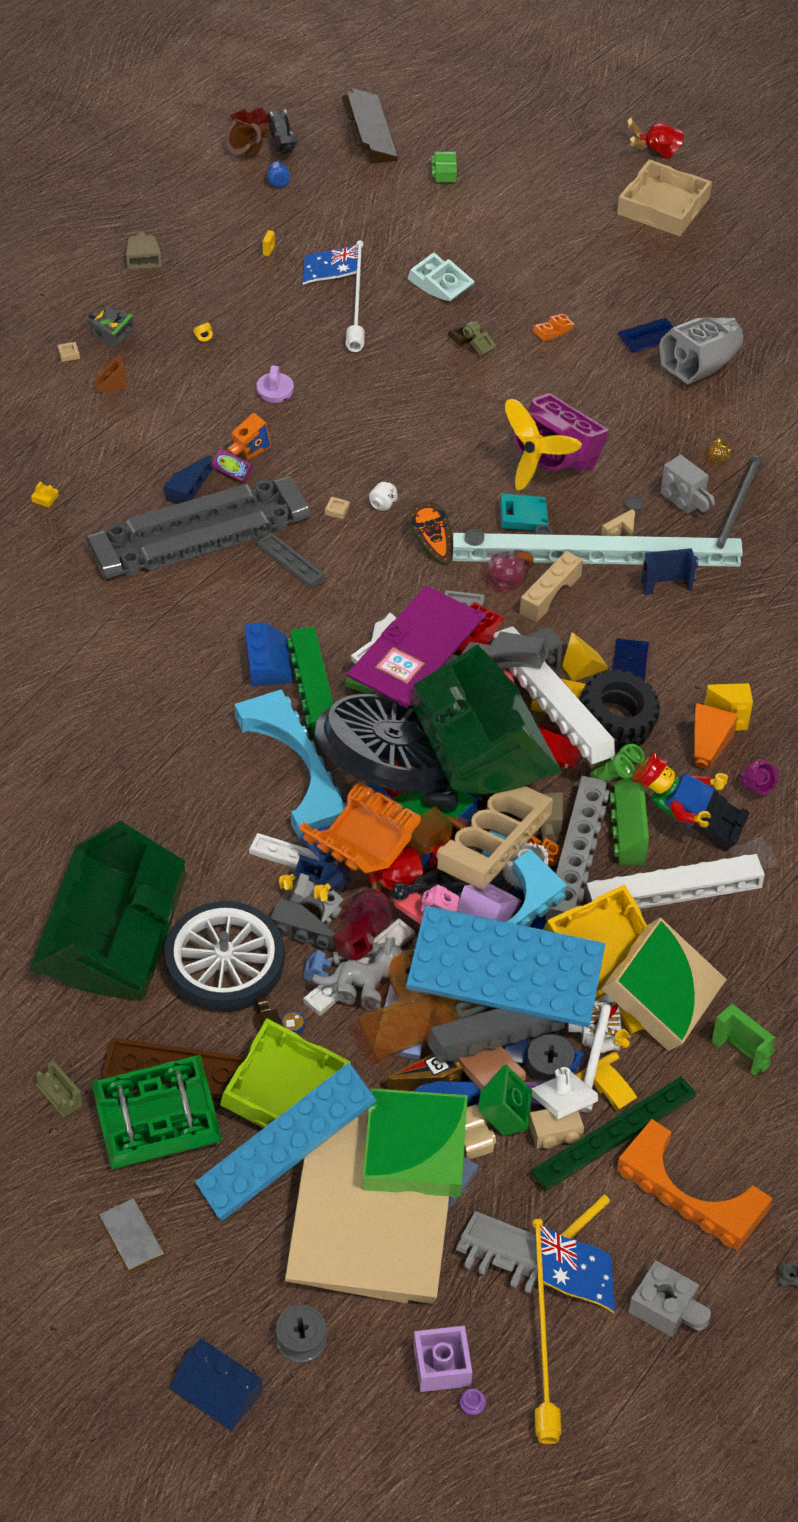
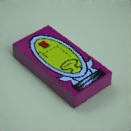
[213,449,254,482]

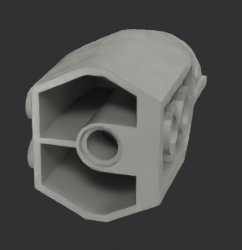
[659,317,743,384]

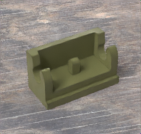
[36,1060,83,1118]

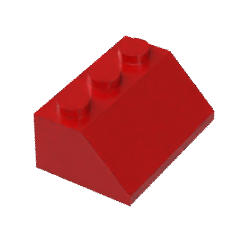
[537,724,582,769]

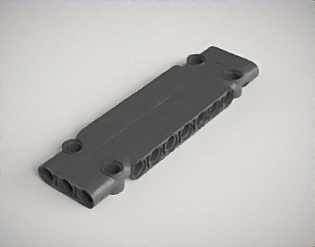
[86,476,310,580]

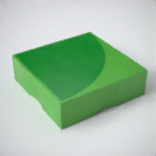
[363,1088,468,1197]

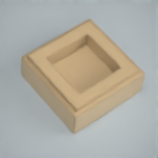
[57,342,80,362]
[325,497,350,519]

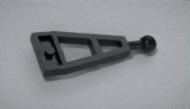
[392,869,504,901]

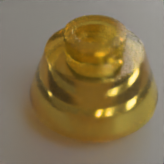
[708,437,732,463]

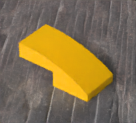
[593,1061,637,1112]

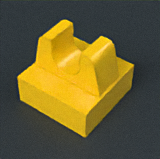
[31,482,59,508]

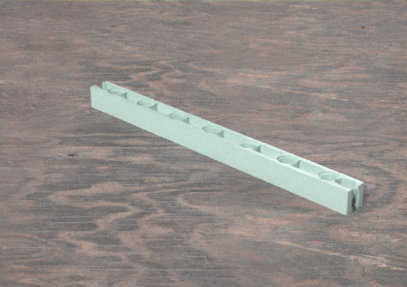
[453,533,743,567]

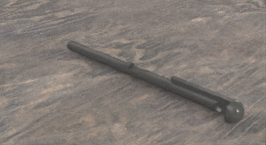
[717,455,763,549]

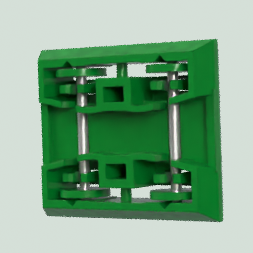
[91,1054,222,1170]

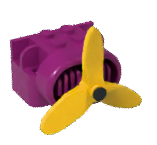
[505,393,610,491]

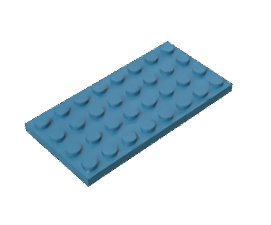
[406,905,606,1028]

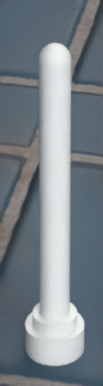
[578,1004,611,1113]

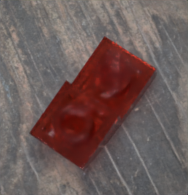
[230,107,268,125]

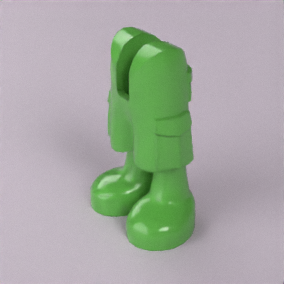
[589,744,645,782]

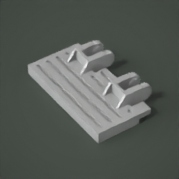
[456,1211,548,1293]

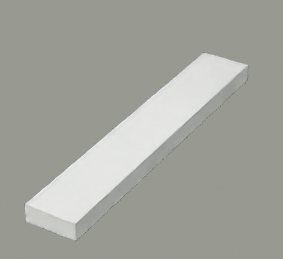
[303,919,415,1016]

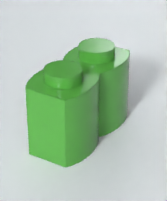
[431,151,457,182]

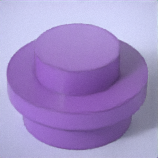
[460,1389,486,1415]

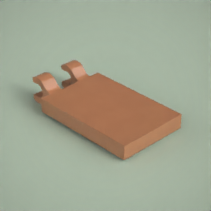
[457,1046,526,1090]

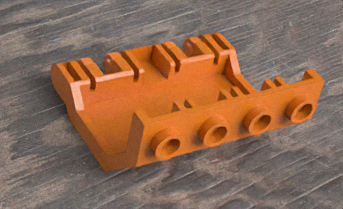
[298,782,421,873]

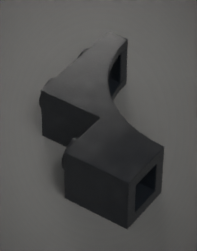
[268,109,298,154]

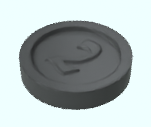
[625,496,644,512]
[465,529,485,546]

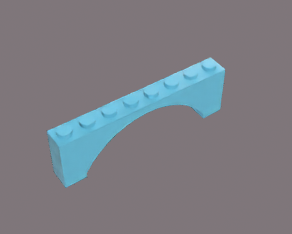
[235,689,347,840]

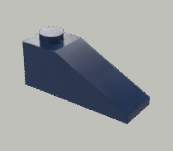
[164,455,213,504]

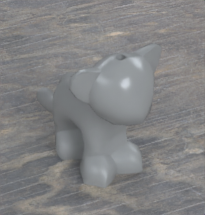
[312,937,406,1012]

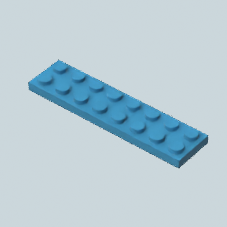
[195,1063,377,1221]

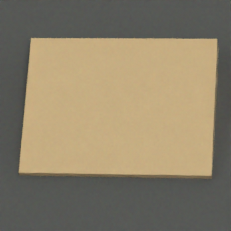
[285,1108,449,1304]

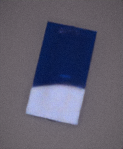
[618,318,674,353]
[612,638,649,682]

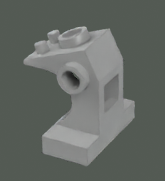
[289,873,344,927]

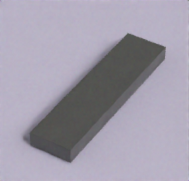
[257,532,325,589]

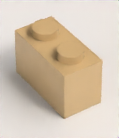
[529,1109,584,1149]

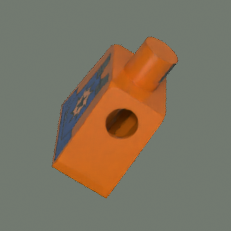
[227,413,271,459]

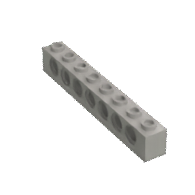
[545,776,610,922]

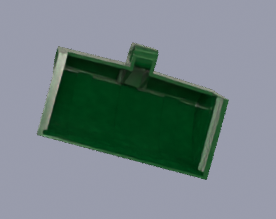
[411,644,562,794]
[29,820,187,999]

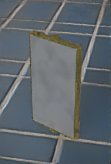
[97,1197,165,1274]

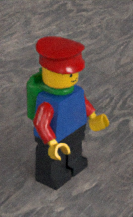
[632,752,750,852]

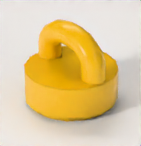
[193,322,213,342]

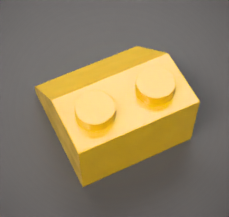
[704,683,753,731]

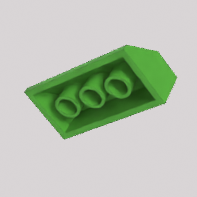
[609,777,649,866]

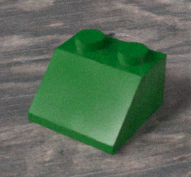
[478,1065,532,1136]

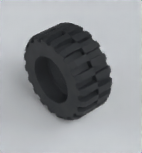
[579,669,660,751]

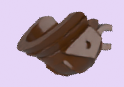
[225,119,269,156]

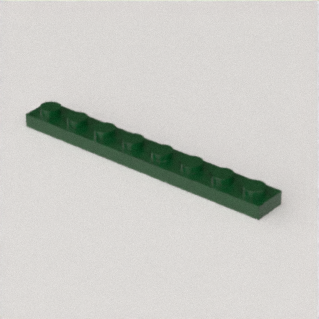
[531,1076,696,1192]

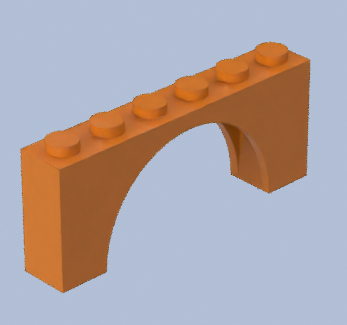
[617,1119,773,1251]

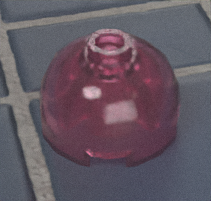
[488,554,529,591]
[348,889,393,934]

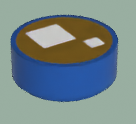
[281,1012,305,1034]

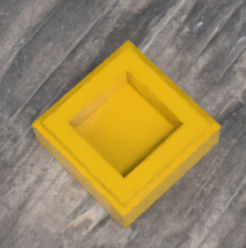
[262,230,275,256]

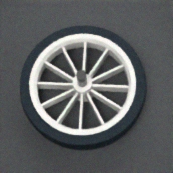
[164,901,285,1012]

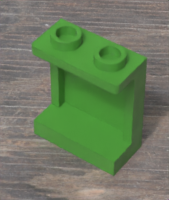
[711,1004,775,1076]

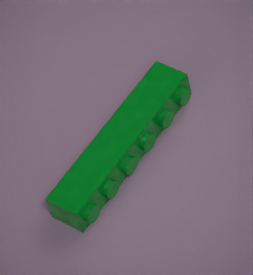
[287,626,333,736]

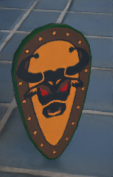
[408,502,453,565]

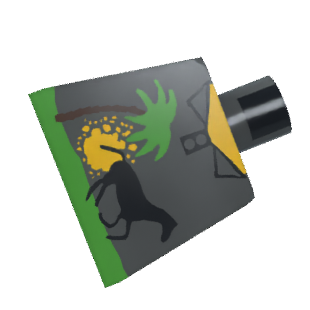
[87,308,134,349]

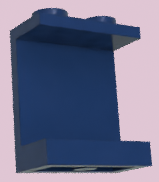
[641,548,698,595]

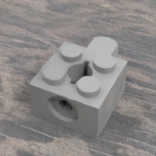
[660,455,715,514]
[629,1260,711,1337]

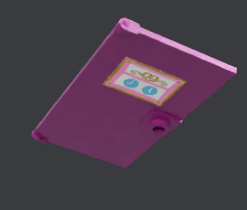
[347,585,486,708]

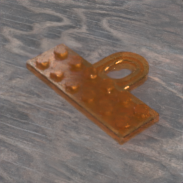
[358,950,499,1062]

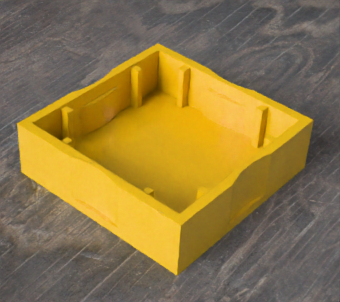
[543,884,647,1000]

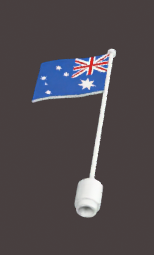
[303,241,365,352]

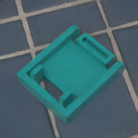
[499,493,549,531]

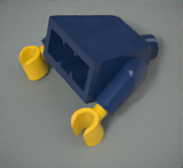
[279,855,350,901]

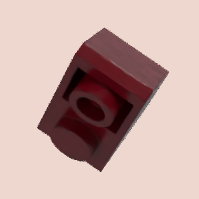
[332,914,375,960]

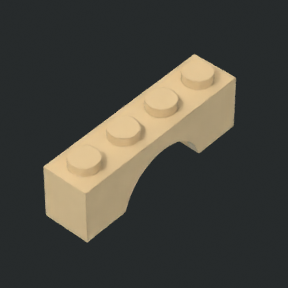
[520,551,583,623]

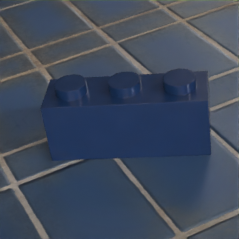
[170,1338,263,1432]

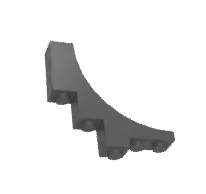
[444,631,549,669]

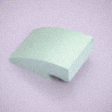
[407,253,475,301]

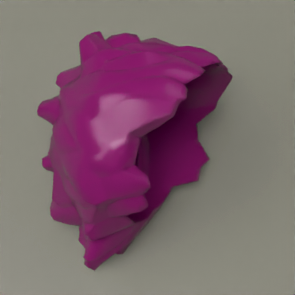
[739,759,780,795]

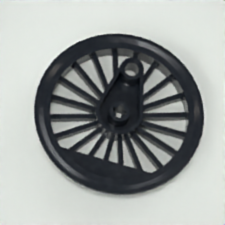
[315,694,450,793]

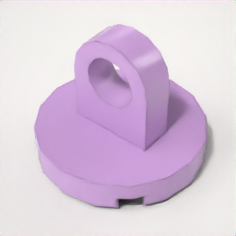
[257,365,294,403]

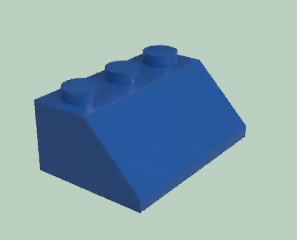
[245,622,293,687]

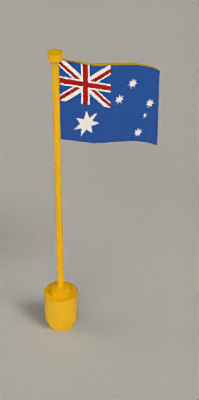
[533,1219,615,1444]

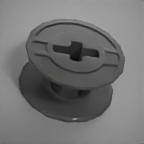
[527,1034,574,1083]
[276,1305,326,1362]

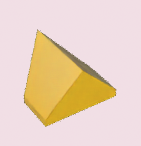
[562,632,608,681]

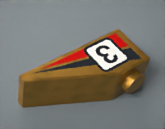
[387,1054,463,1091]

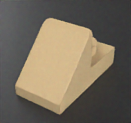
[601,509,635,536]

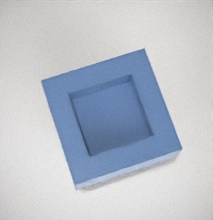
[302,950,331,981]

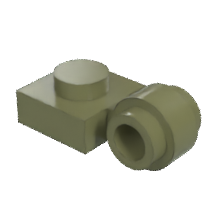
[463,322,496,357]

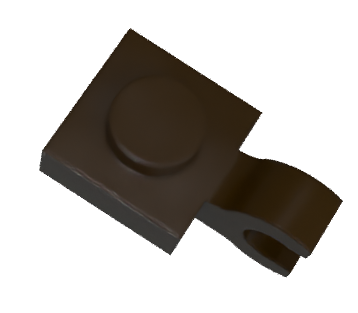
[254,995,283,1031]

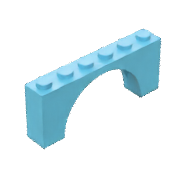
[506,849,567,927]

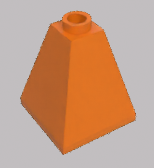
[694,703,738,769]

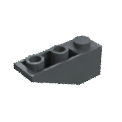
[270,898,336,950]

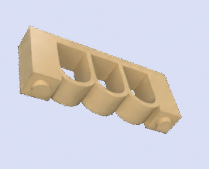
[436,786,553,890]

